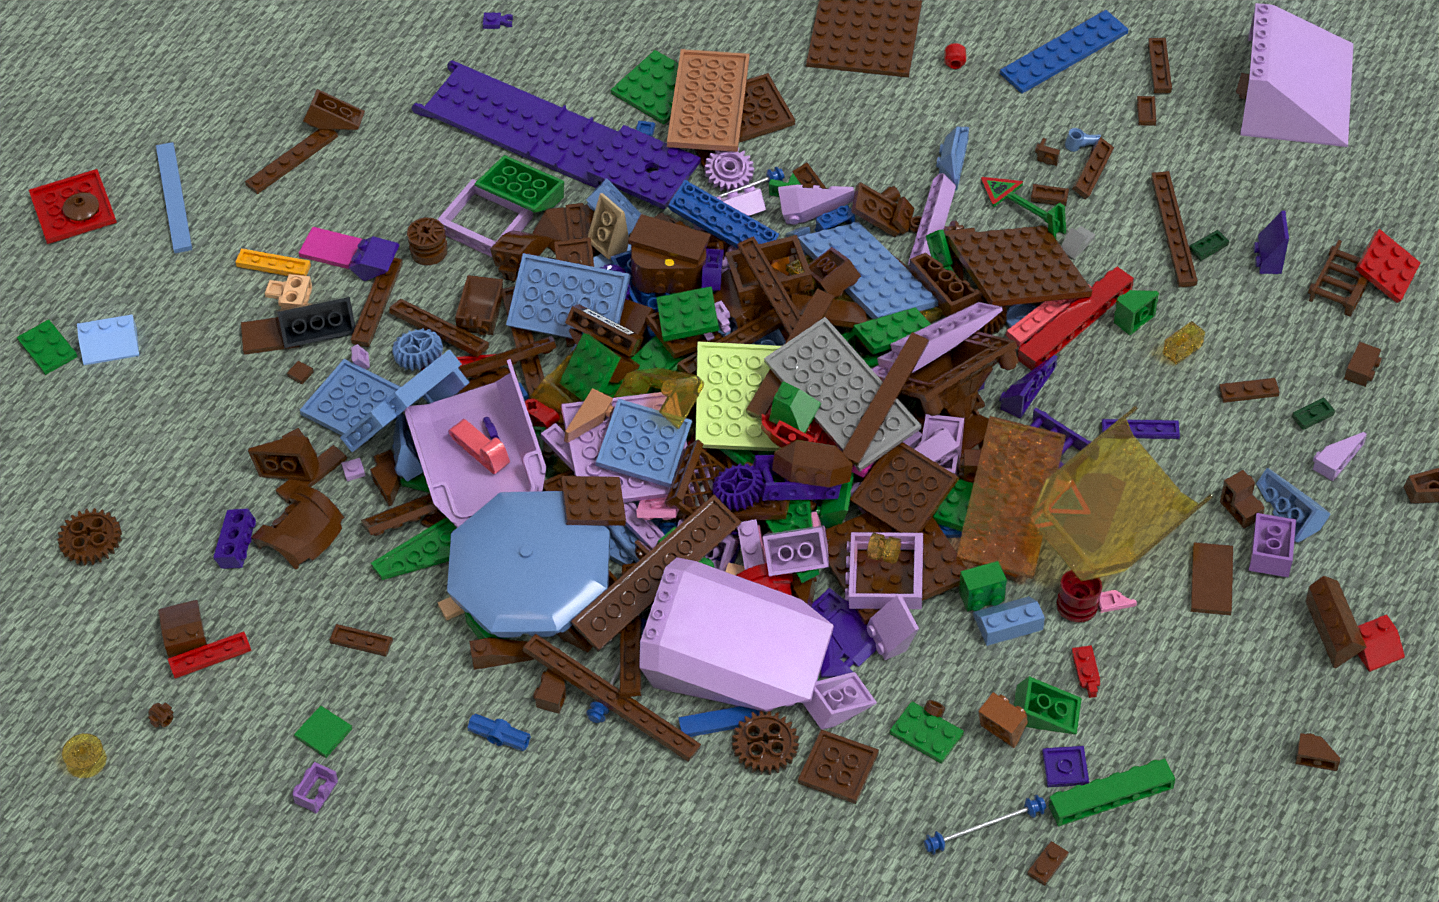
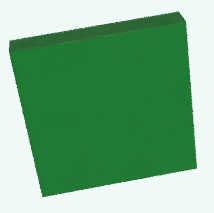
[294,705,353,758]

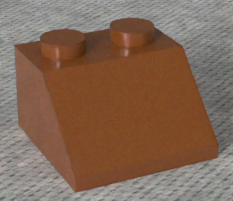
[978,692,1028,748]

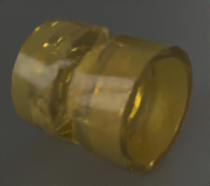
[867,533,901,564]

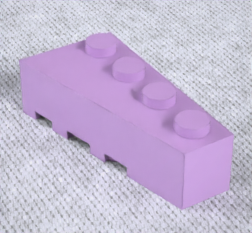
[693,186,766,231]

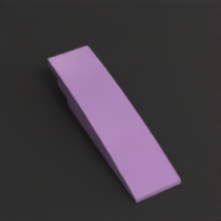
[872,302,1003,382]

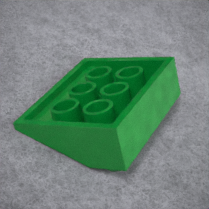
[474,155,564,213]

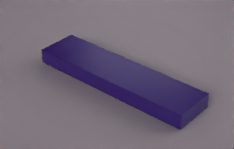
[1102,419,1180,439]

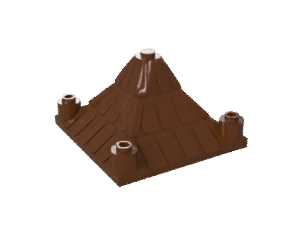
[901,331,1019,423]

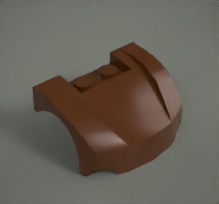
[251,485,345,569]

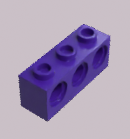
[213,508,256,569]

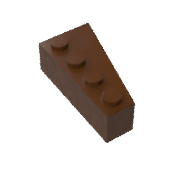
[909,252,982,317]

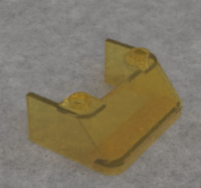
[613,367,704,429]

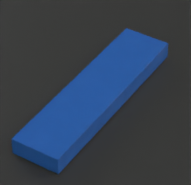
[678,706,760,737]

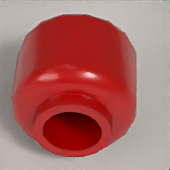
[944,43,966,69]

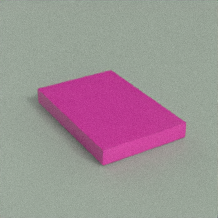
[299,227,363,269]

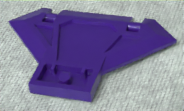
[812,588,877,678]

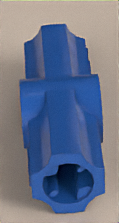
[467,713,531,751]

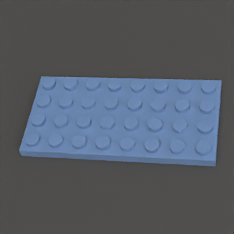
[798,222,938,319]

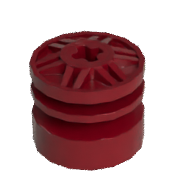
[1056,569,1103,622]

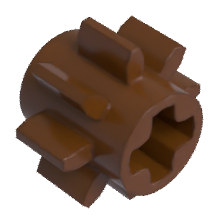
[148,702,174,728]

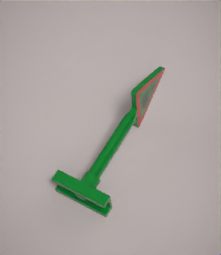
[981,177,1066,239]

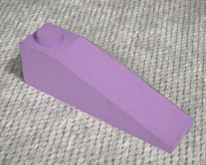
[778,185,855,225]

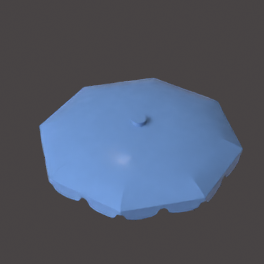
[447,491,610,637]

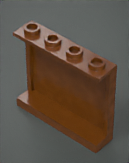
[700,267,788,329]

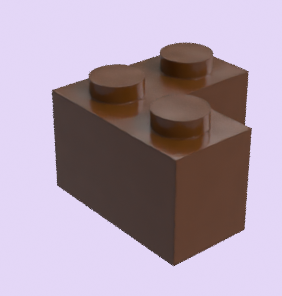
[1220,470,1265,529]

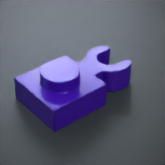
[483,12,513,29]

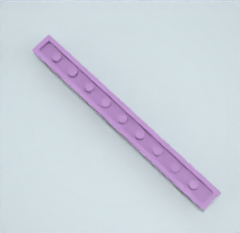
[541,423,664,550]

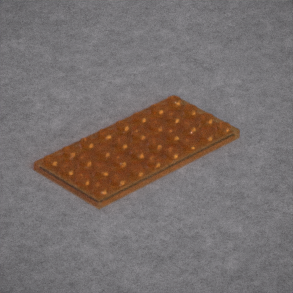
[956,416,1066,579]

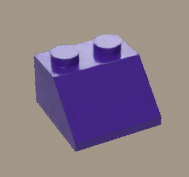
[349,236,399,281]

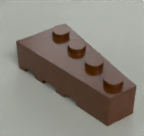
[1403,468,1439,503]

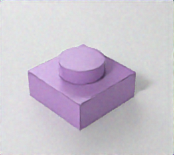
[351,344,370,369]
[341,458,365,481]

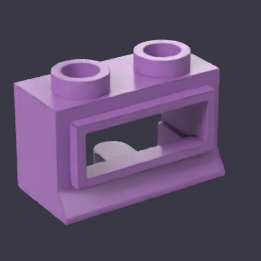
[293,762,338,814]

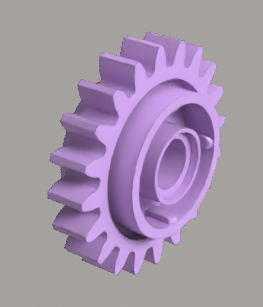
[704,148,754,192]

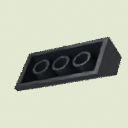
[274,296,356,348]

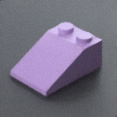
[921,414,964,476]
[867,594,919,660]
[803,672,877,730]

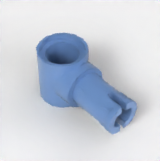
[1065,128,1101,152]

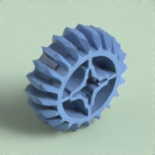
[392,328,443,371]

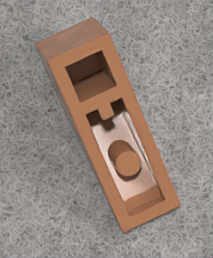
[564,388,614,443]

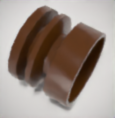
[407,217,448,265]

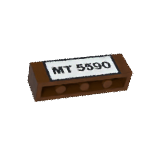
[565,304,644,357]

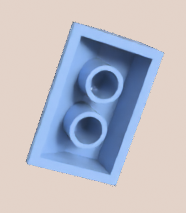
[77,314,139,365]

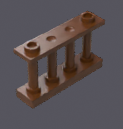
[1308,240,1369,317]

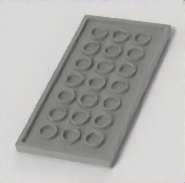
[764,317,921,472]

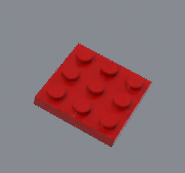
[1355,229,1421,303]

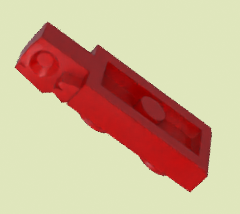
[1071,645,1100,698]

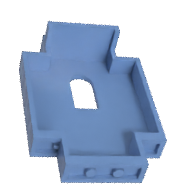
[340,350,470,452]

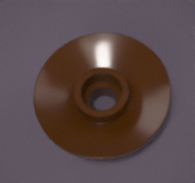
[63,192,99,221]

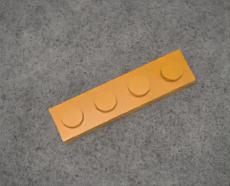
[235,248,311,276]

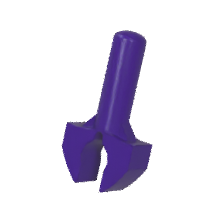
[483,417,500,440]

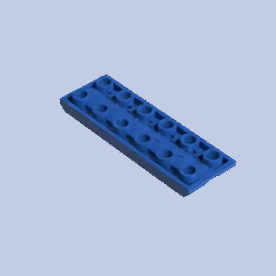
[668,180,779,249]

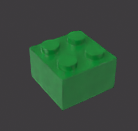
[959,561,1007,612]

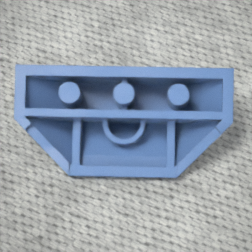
[936,127,969,191]

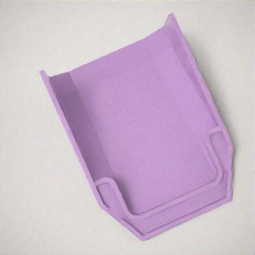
[404,359,546,528]
[640,558,834,712]

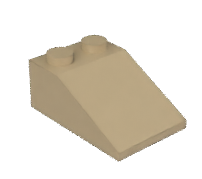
[587,193,629,259]

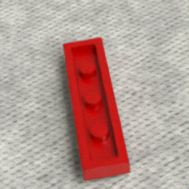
[168,631,251,679]

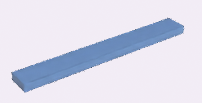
[156,142,192,253]

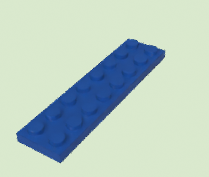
[1000,10,1128,94]

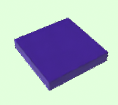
[1042,746,1089,788]

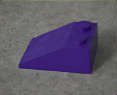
[1253,211,1289,274]

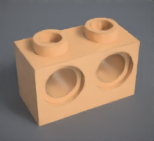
[278,274,313,309]

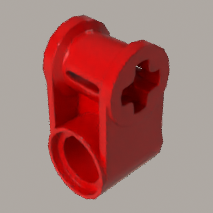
[525,399,560,429]

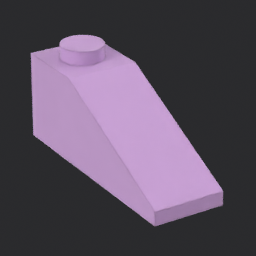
[1313,432,1367,481]

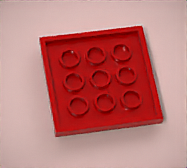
[29,169,117,244]

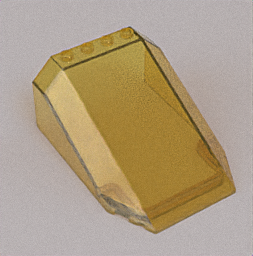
[1029,406,1213,581]

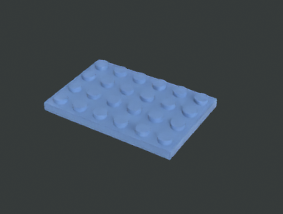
[506,253,631,346]

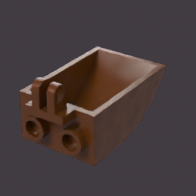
[490,230,554,281]
[455,275,503,335]

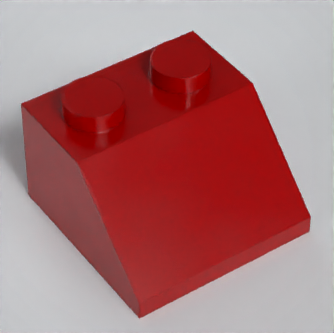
[1357,614,1405,672]

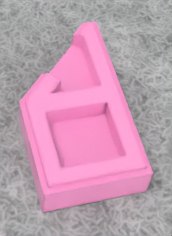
[1098,590,1137,613]

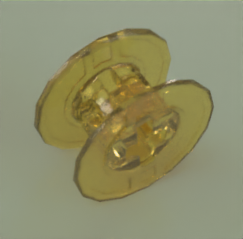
[62,733,107,778]

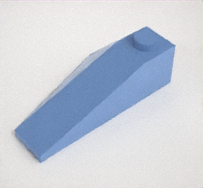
[1256,468,1331,542]

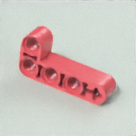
[448,419,510,475]

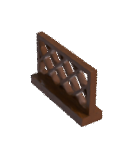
[664,440,726,516]

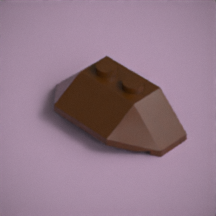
[772,440,853,488]

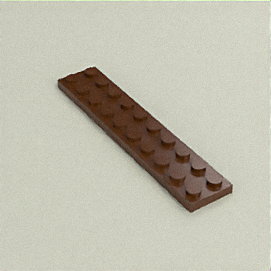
[571,495,742,652]

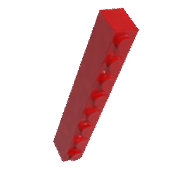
[1018,266,1134,371]

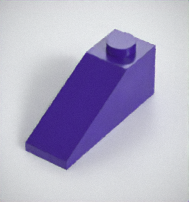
[702,249,724,292]

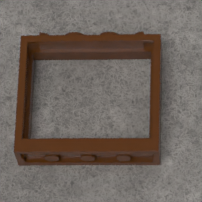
[725,235,814,307]

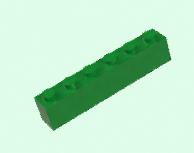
[1048,758,1176,827]

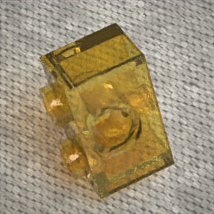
[1163,321,1205,365]

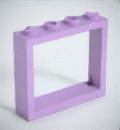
[438,179,533,257]
[845,532,923,609]

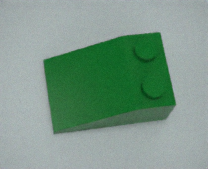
[1014,676,1082,735]

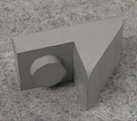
[1061,226,1095,260]

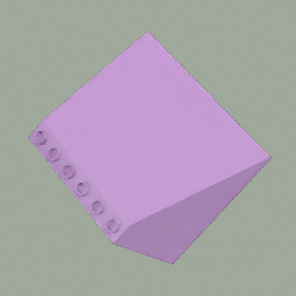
[1240,3,1353,147]

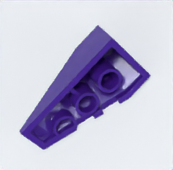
[999,355,1058,419]

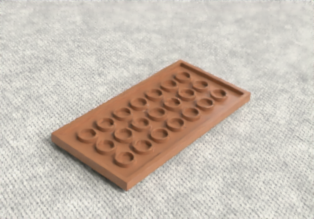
[667,49,750,152]

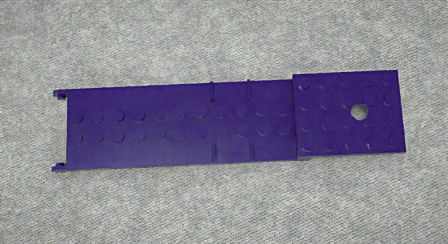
[412,60,700,210]

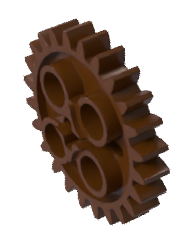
[57,508,122,566]
[732,710,799,775]

